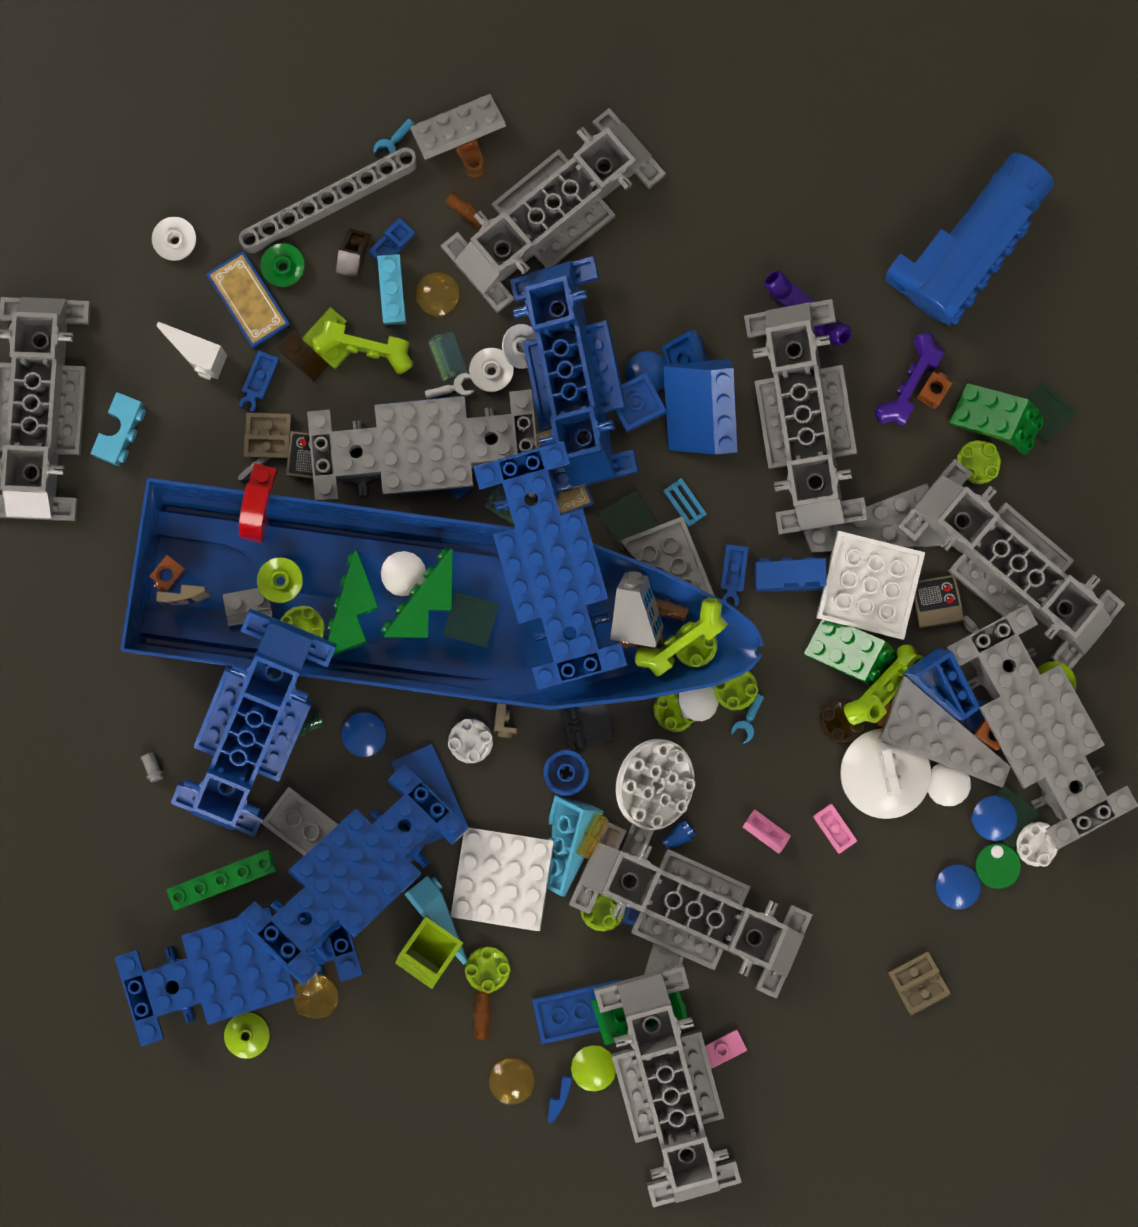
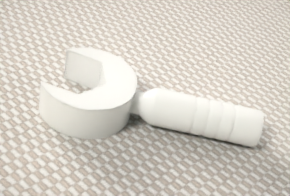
[425,373,474,399]

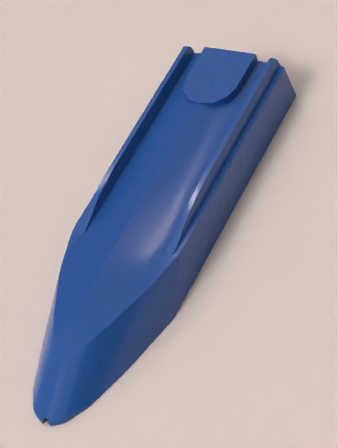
[120,478,764,710]

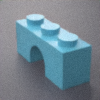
[377,254,407,326]
[90,392,146,467]

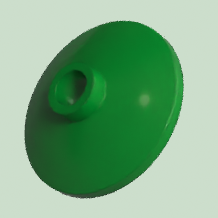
[260,243,305,287]

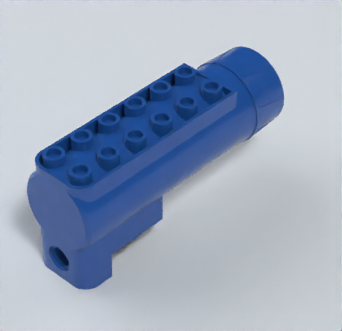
[885,153,1054,327]

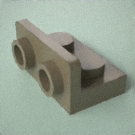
[493,703,517,738]

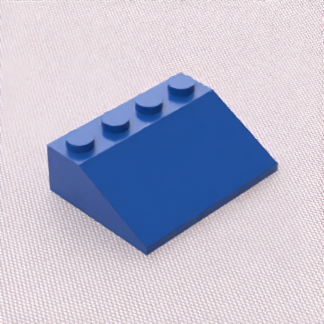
[663,359,737,454]

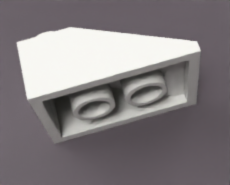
[157,322,227,380]

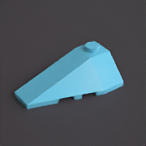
[547,795,603,896]

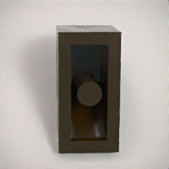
[336,228,371,278]
[278,331,328,382]

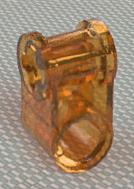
[455,139,485,178]

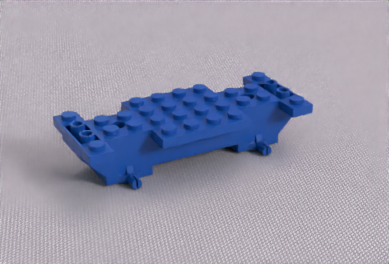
[510,256,639,489]
[473,441,627,690]
[171,608,337,837]
[237,764,469,986]
[115,907,364,1046]

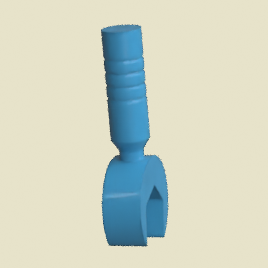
[373,118,414,155]
[731,694,764,744]

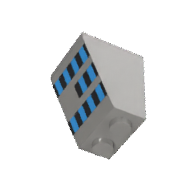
[610,571,664,648]

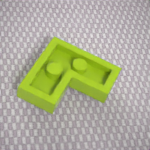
[302,307,350,370]

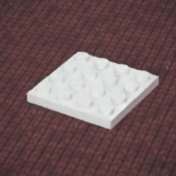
[816,531,925,640]
[451,828,554,931]

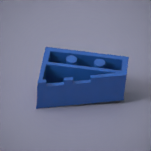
[754,557,827,592]
[903,648,980,720]

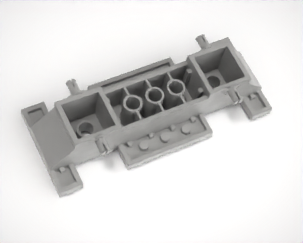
[441,108,666,314]
[0,297,91,521]
[744,299,868,535]
[307,390,537,501]
[897,459,1125,669]
[946,605,1138,849]
[568,821,813,999]
[594,964,742,1207]

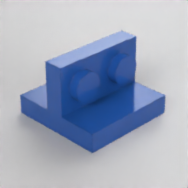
[661,330,708,365]
[615,373,666,433]

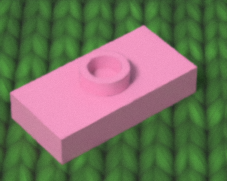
[812,804,857,854]
[743,809,791,854]
[705,1029,747,1069]

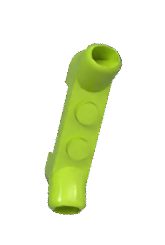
[311,321,413,375]
[635,598,728,677]
[844,645,924,725]

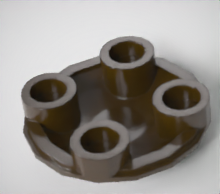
[820,698,865,743]

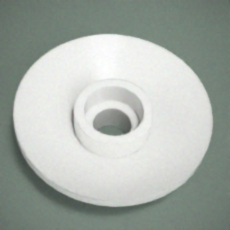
[152,217,196,261]
[502,324,537,369]
[469,348,514,392]

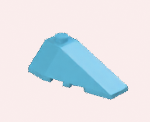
[404,876,467,965]

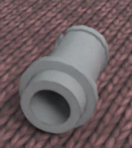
[141,752,164,783]

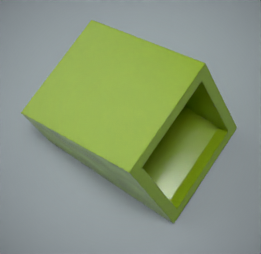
[395,917,463,989]

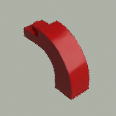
[239,463,277,544]

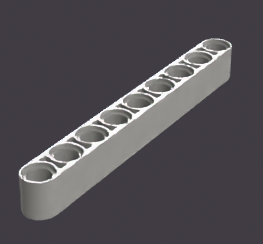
[239,147,417,254]

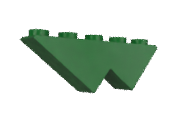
[381,547,453,638]
[327,550,380,656]
[166,850,277,911]

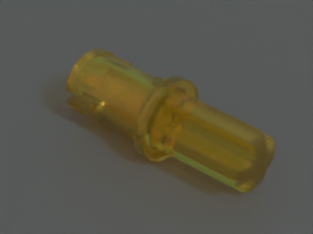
[576,814,608,859]

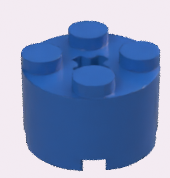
[543,750,589,796]

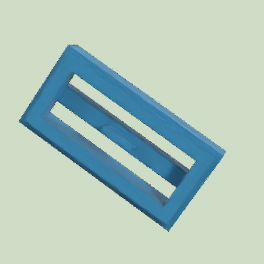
[663,478,707,527]

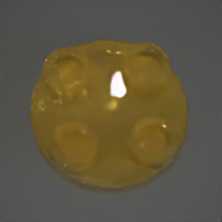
[416,272,460,317]
[293,975,338,1019]
[489,1058,535,1105]

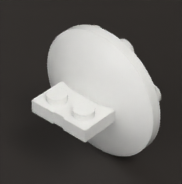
[840,728,931,819]
[616,739,695,830]

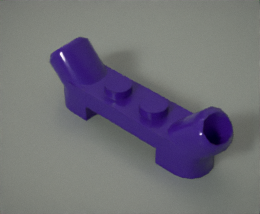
[764,271,852,346]
[875,332,945,427]

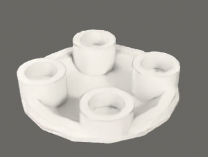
[381,551,426,596]
[678,687,718,721]
[448,719,493,763]
[928,763,971,806]
[1016,822,1058,867]

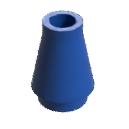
[662,820,696,850]

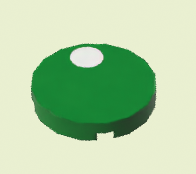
[975,844,1021,889]

